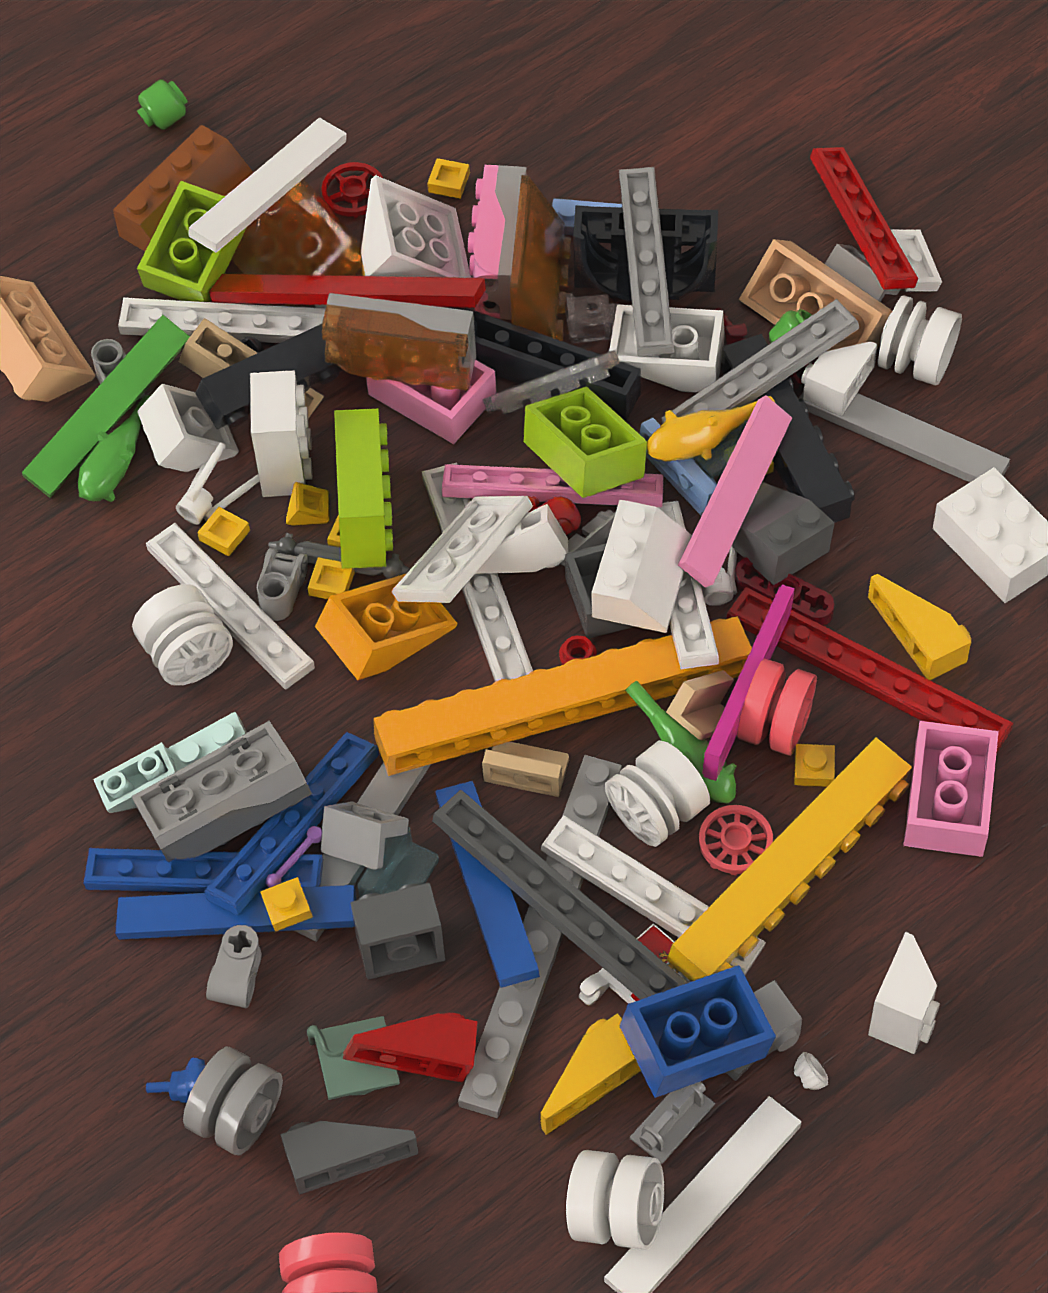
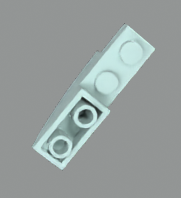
[93,712,247,813]

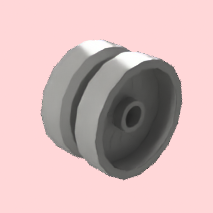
[183,1046,283,1155]

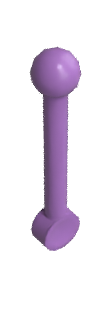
[265,826,322,888]

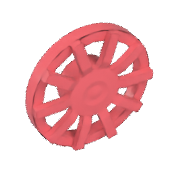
[699,805,773,876]

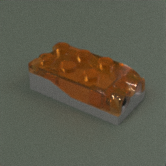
[322,293,476,390]

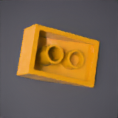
[315,574,458,680]

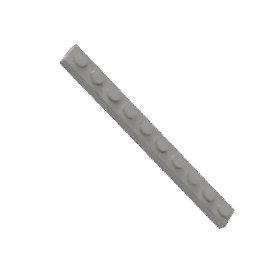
[458,755,622,1118]

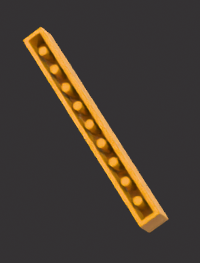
[374,616,752,776]

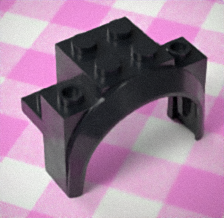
[573,205,718,302]

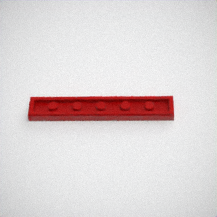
[810,147,919,290]

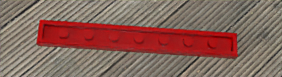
[209,274,486,308]
[727,587,1013,754]

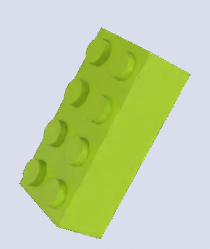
[334,408,393,569]

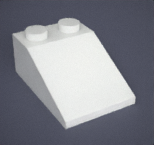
[608,304,725,392]

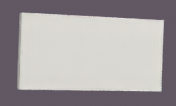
[392,496,533,603]

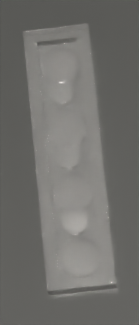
[483,350,620,414]

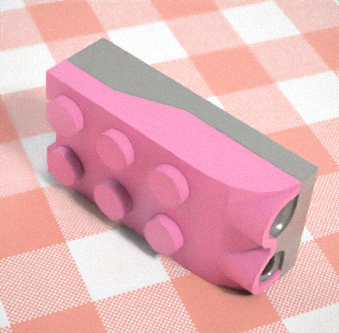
[468,165,528,320]

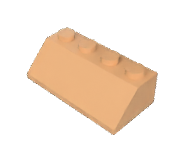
[739,239,892,351]
[0,276,96,402]

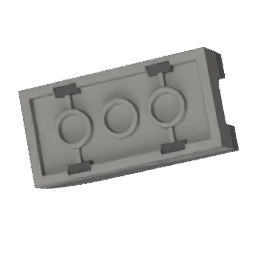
[131,721,312,862]

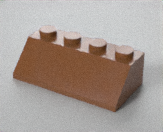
[113,125,254,252]

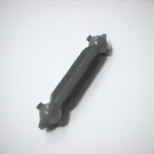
[268,533,410,579]

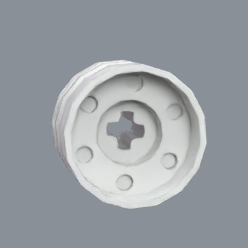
[878,295,962,386]
[132,584,233,686]
[605,740,710,847]

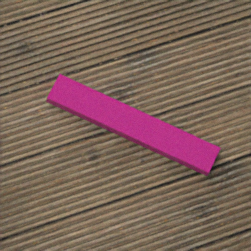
[702,585,795,781]

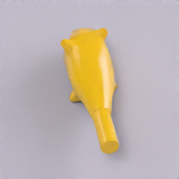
[647,396,775,462]

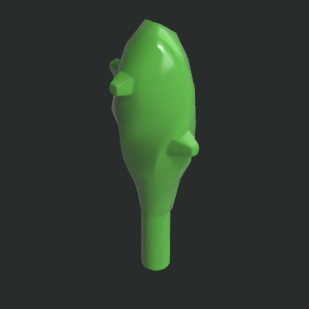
[78,395,150,502]
[625,681,737,804]

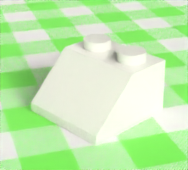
[137,384,239,472]
[868,932,940,1054]

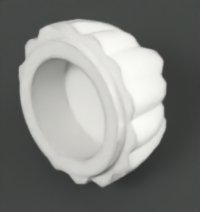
[794,1052,828,1090]

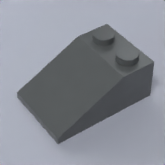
[701,482,834,585]

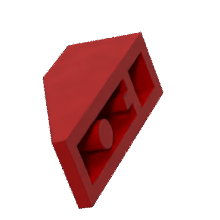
[343,1013,478,1083]

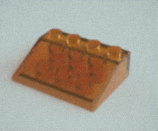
[510,175,571,341]
[232,178,363,307]

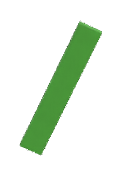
[22,315,190,498]

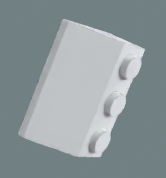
[592,500,692,633]

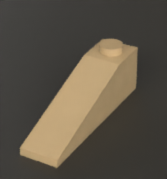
[179,318,324,419]

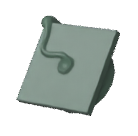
[307,1016,400,1100]

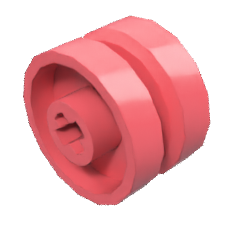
[737,658,817,756]
[279,1233,378,1293]

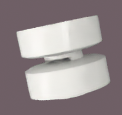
[566,1150,664,1250]

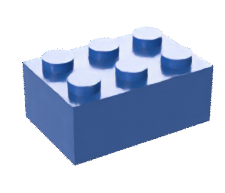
[619,965,776,1098]

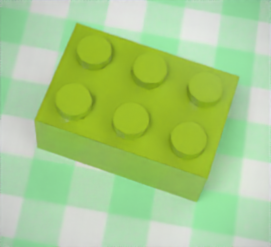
[137,181,247,302]
[523,386,647,498]

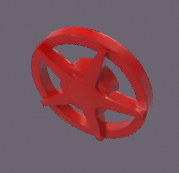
[321,162,383,218]

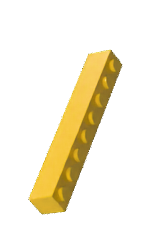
[667,737,912,982]

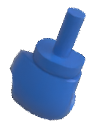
[146,1057,206,1103]

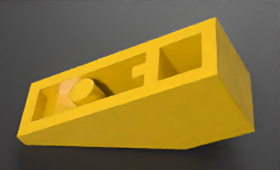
[868,574,971,680]
[540,1013,641,1135]

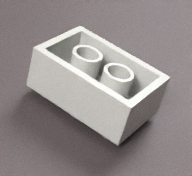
[250,370,313,497]
[933,467,1048,603]

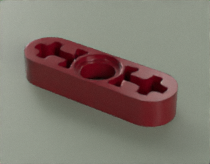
[735,557,834,626]

